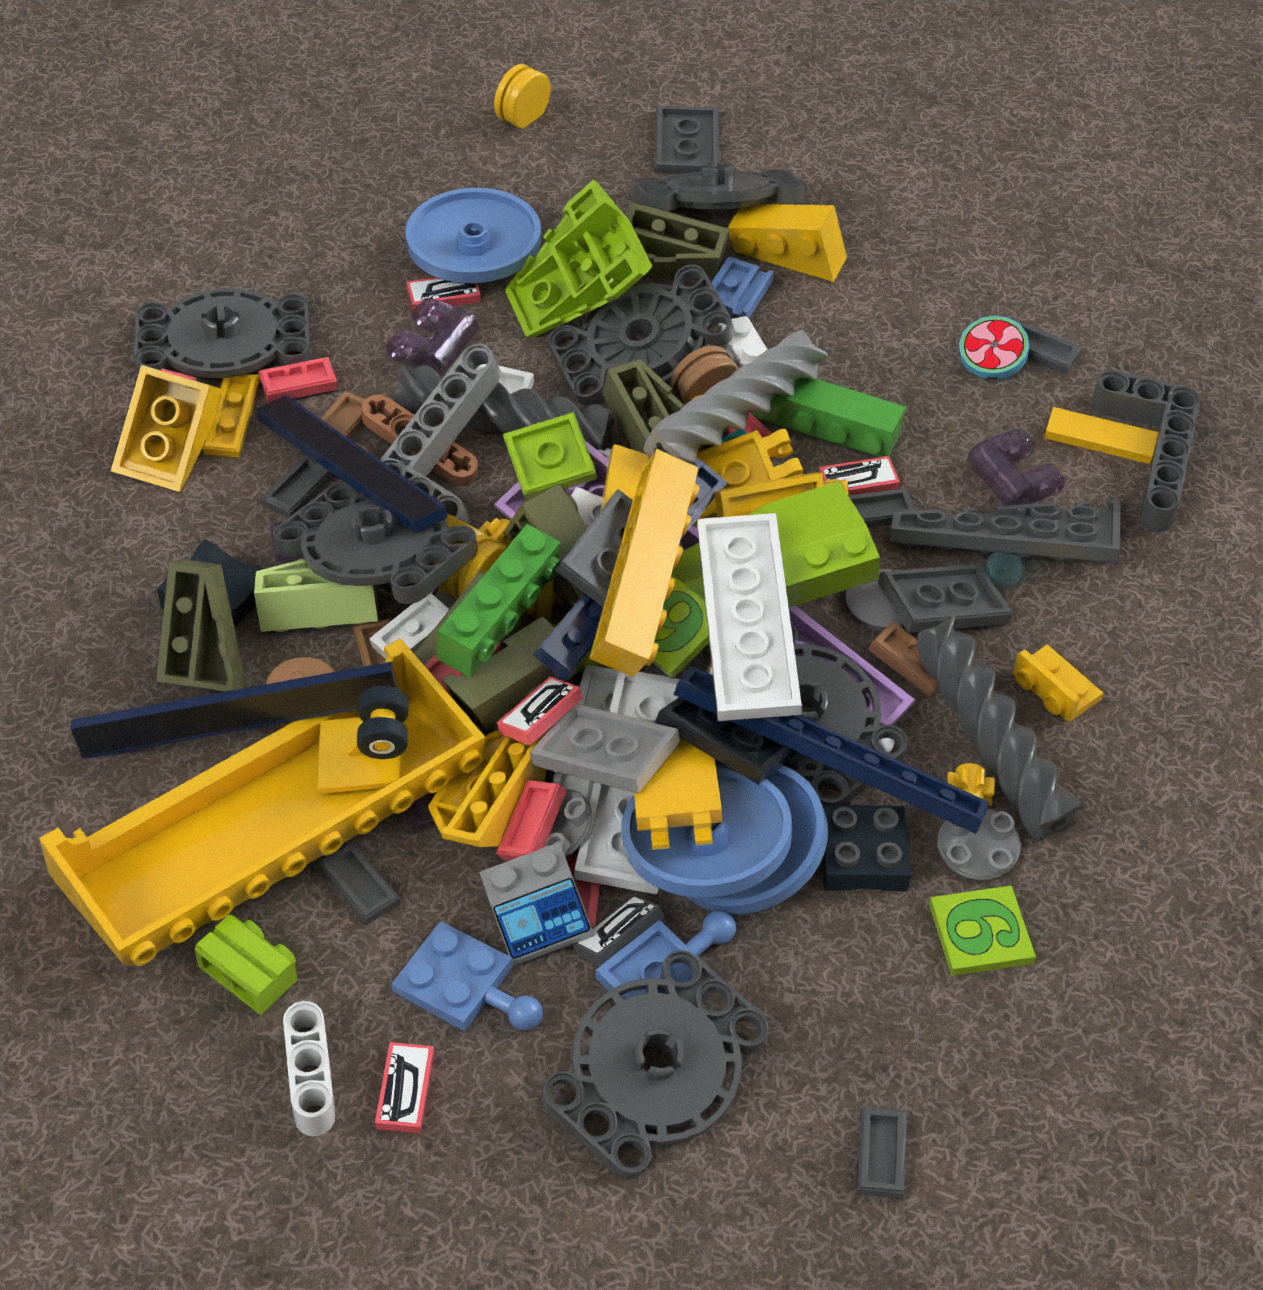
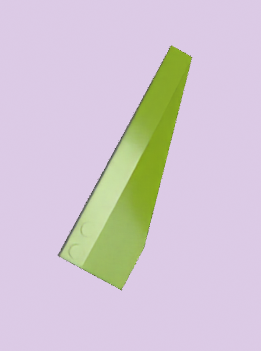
[553,481,880,674]

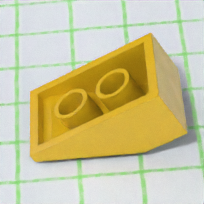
[111,365,223,492]

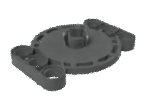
[632,162,805,212]
[548,265,735,406]
[134,288,311,378]
[273,482,478,604]
[704,623,908,805]
[541,950,769,1178]

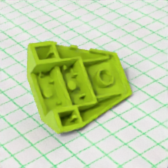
[505,180,653,338]

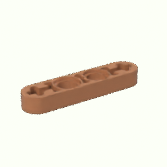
[362,395,478,486]

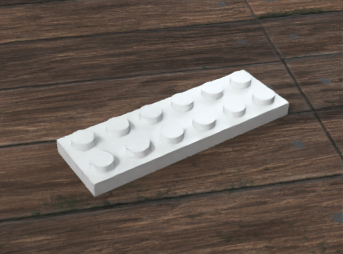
[697,513,802,721]
[574,671,680,894]

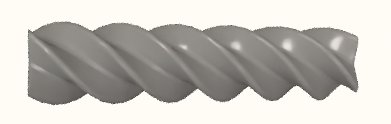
[643,330,828,464]

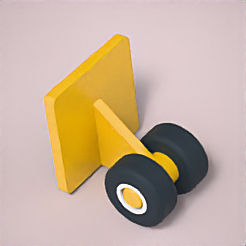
[317,686,409,794]

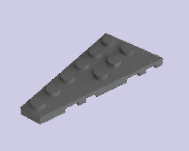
[890,499,1121,564]

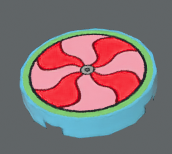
[959,316,1029,380]

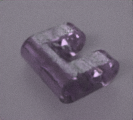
[386,298,478,376]
[967,428,1066,506]

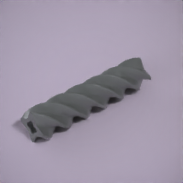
[393,364,615,451]
[917,615,1079,841]

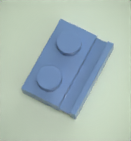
[701,257,774,318]

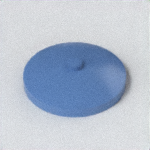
[405,188,541,283]
[621,763,792,898]
[687,766,828,914]

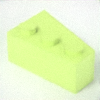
[254,559,378,632]

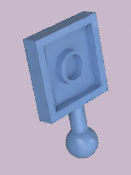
[595,911,736,1000]
[391,921,543,1031]

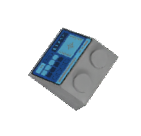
[479,842,594,966]

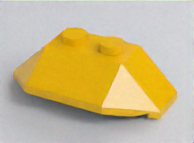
[428,726,552,847]

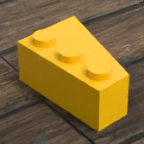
[728,204,847,282]

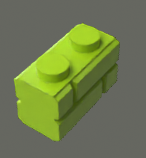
[194,914,298,1015]

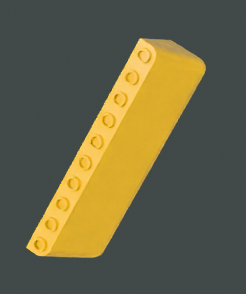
[39,638,485,966]

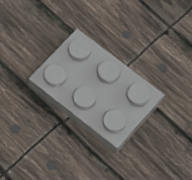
[530,704,680,794]

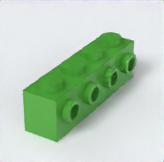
[753,378,906,457]
[436,524,562,678]

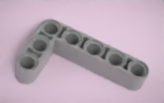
[380,344,501,525]

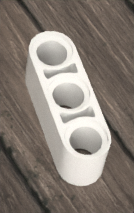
[283,1001,335,1136]

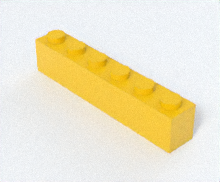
[589,449,699,677]

